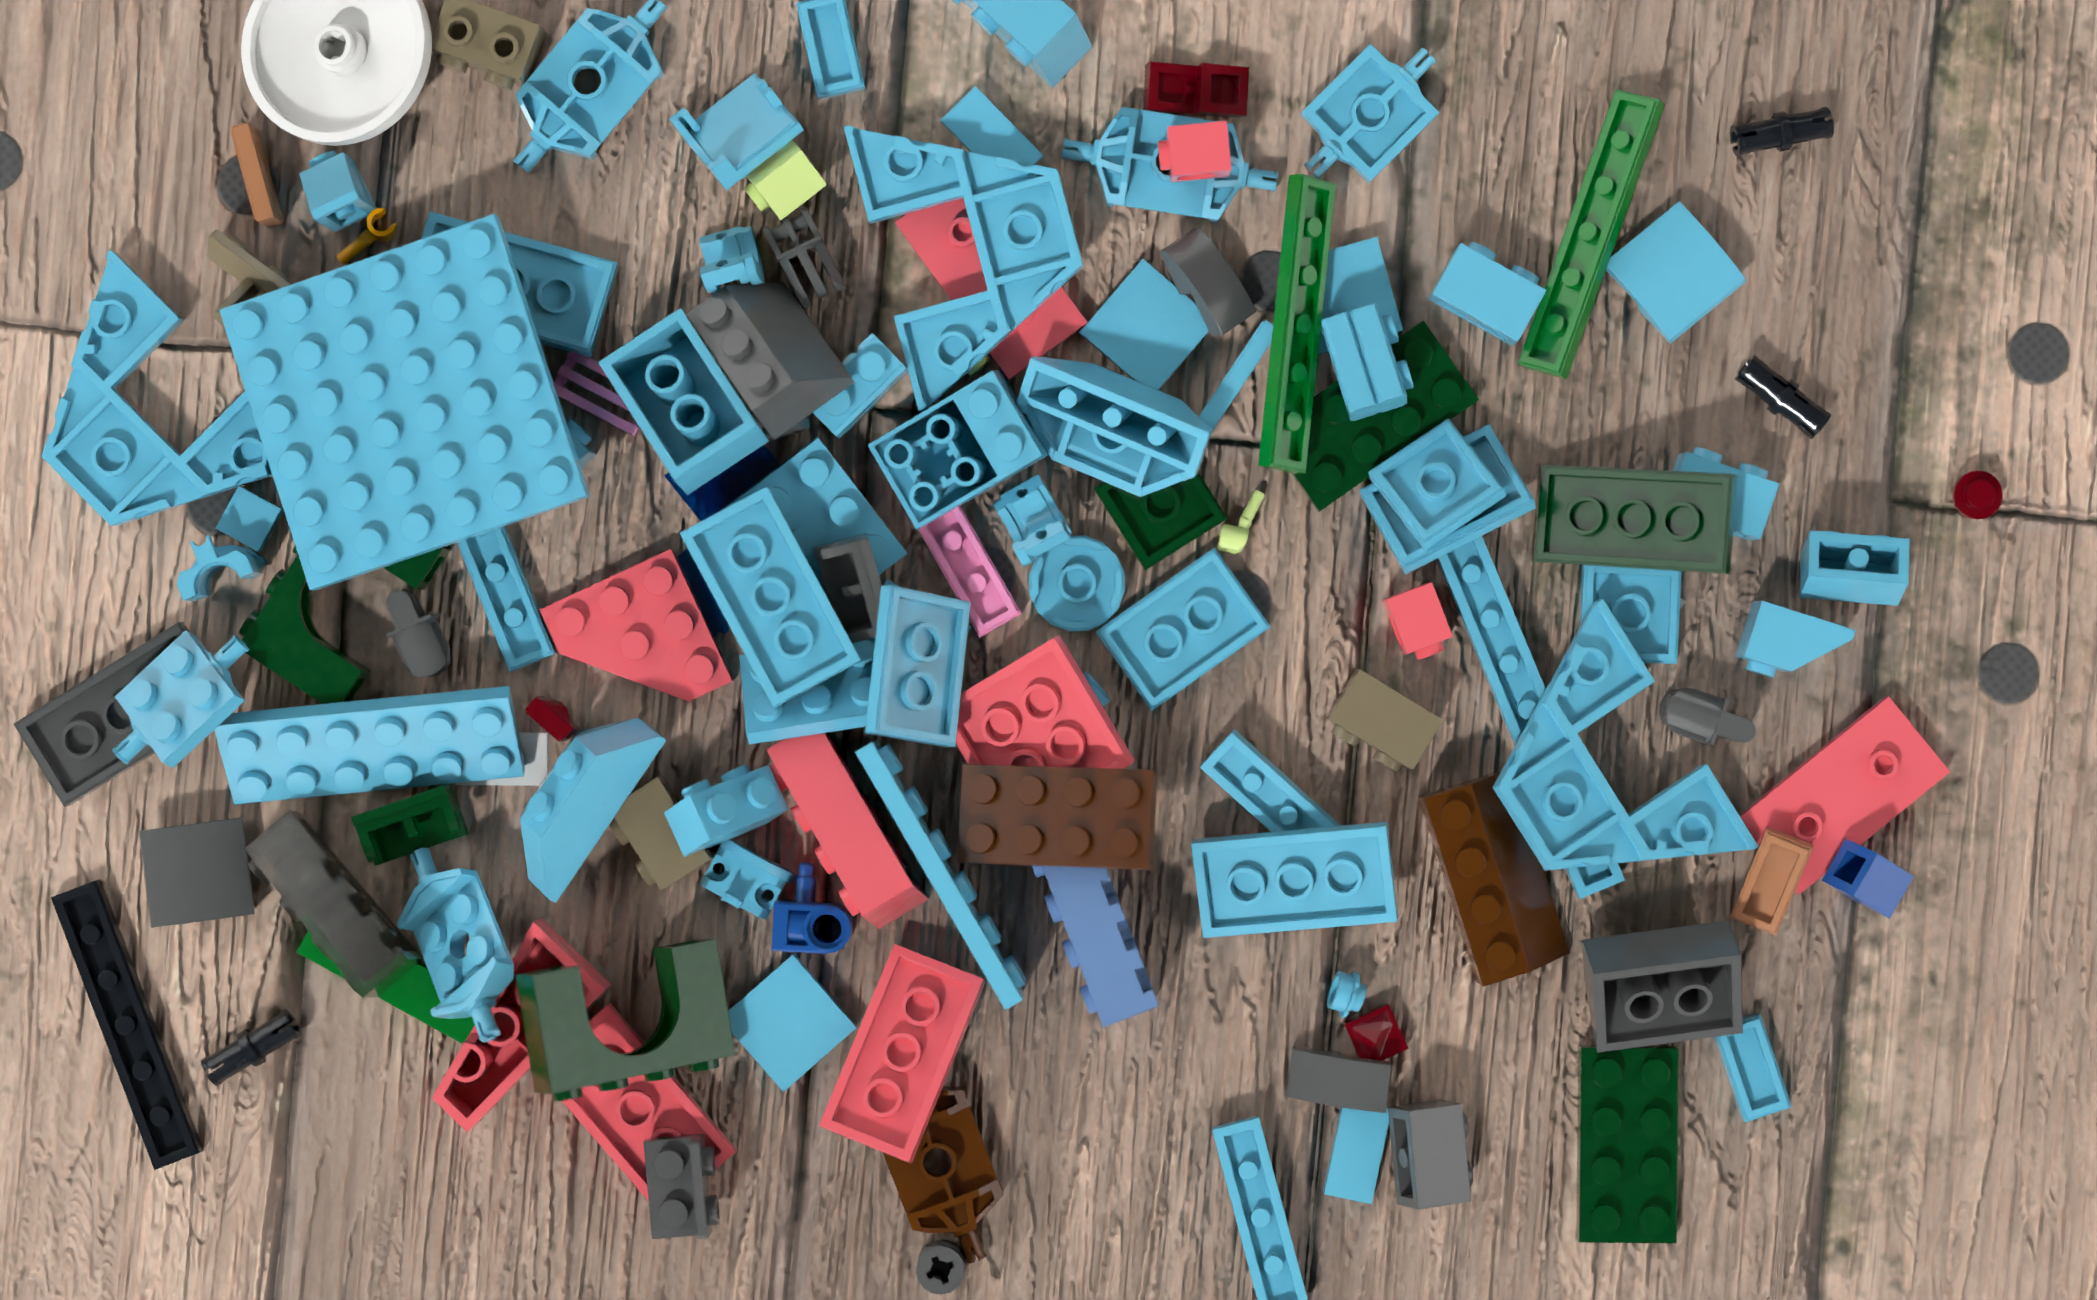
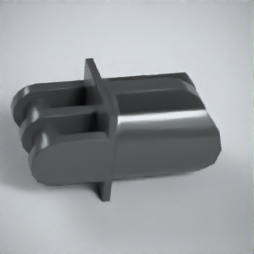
[762,206,847,309]
[386,590,451,677]
[1659,688,1756,746]

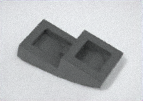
[1159,228,1257,336]
[1287,1047,1391,1113]

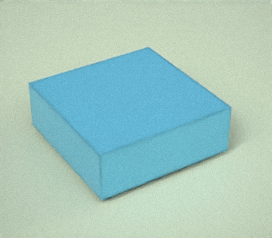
[215,486,284,552]

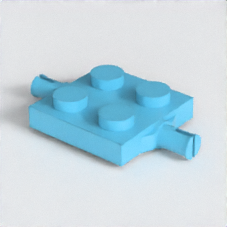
[1300,44,1440,184]
[112,630,249,768]

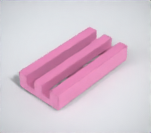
[553,352,641,437]

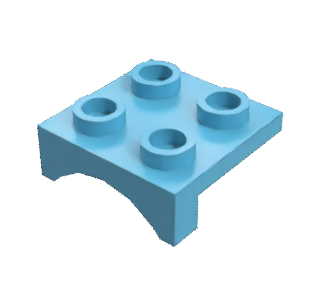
[669,73,804,191]

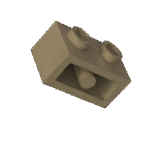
[432,0,547,91]

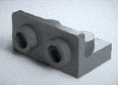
[643,1134,720,1239]

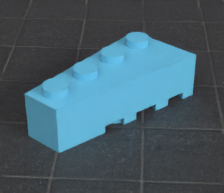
[951,0,1093,89]

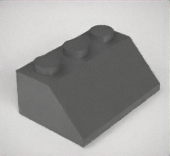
[686,282,854,440]
[1582,920,1743,1053]

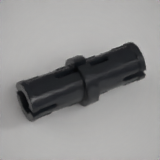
[1729,107,1834,157]
[1735,354,1831,439]
[201,1009,302,1086]

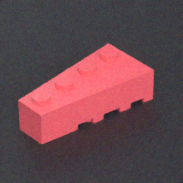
[766,732,929,929]
[432,918,612,1132]

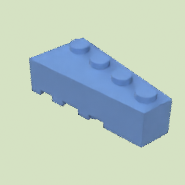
[1032,866,1159,1028]

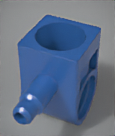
[772,862,854,954]

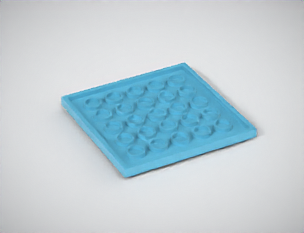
[219,214,591,591]

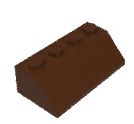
[1418,770,1570,987]

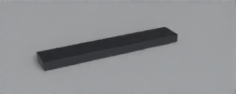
[51,879,204,1170]

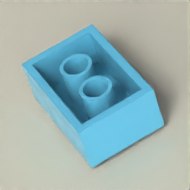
[598,308,769,495]

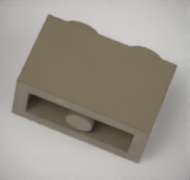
[1326,669,1444,773]
[609,775,715,891]

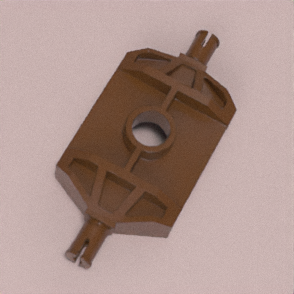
[883,1086,1004,1264]

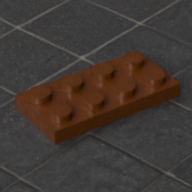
[957,764,1157,870]

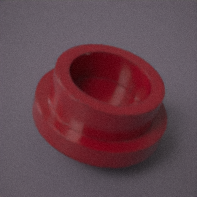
[1952,471,2003,519]

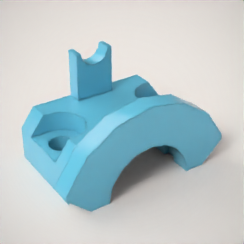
[699,226,764,295]
[993,474,1072,567]
[177,535,267,601]
[700,838,797,920]

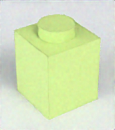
[743,140,827,220]

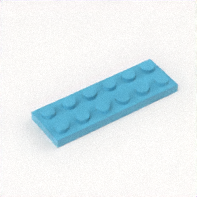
[214,686,526,805]
[855,740,1027,1010]

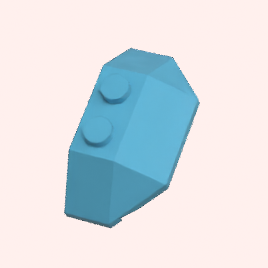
[1016,356,1212,497]
[520,718,666,903]

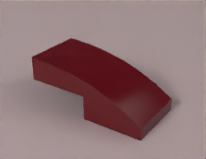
[1143,61,1249,117]

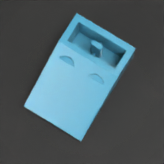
[868,370,1049,530]

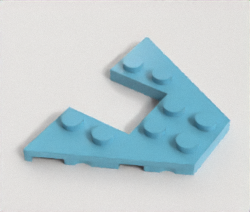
[844,126,1084,412]
[41,250,273,526]
[1492,599,1759,870]

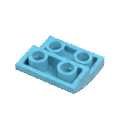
[1606,201,1746,344]

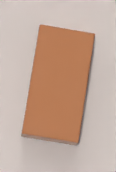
[230,123,284,228]
[1730,826,1813,936]

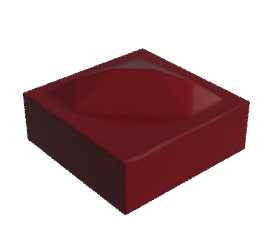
[525,696,580,742]
[1343,1003,1409,1060]

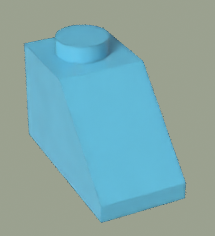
[299,151,377,232]
[1735,601,1856,678]

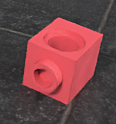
[1158,120,1232,183]
[1382,582,1453,660]

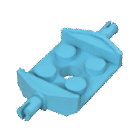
[513,0,667,174]
[1061,107,1278,223]
[397,848,514,1042]

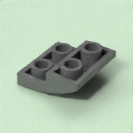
[138,817,255,928]

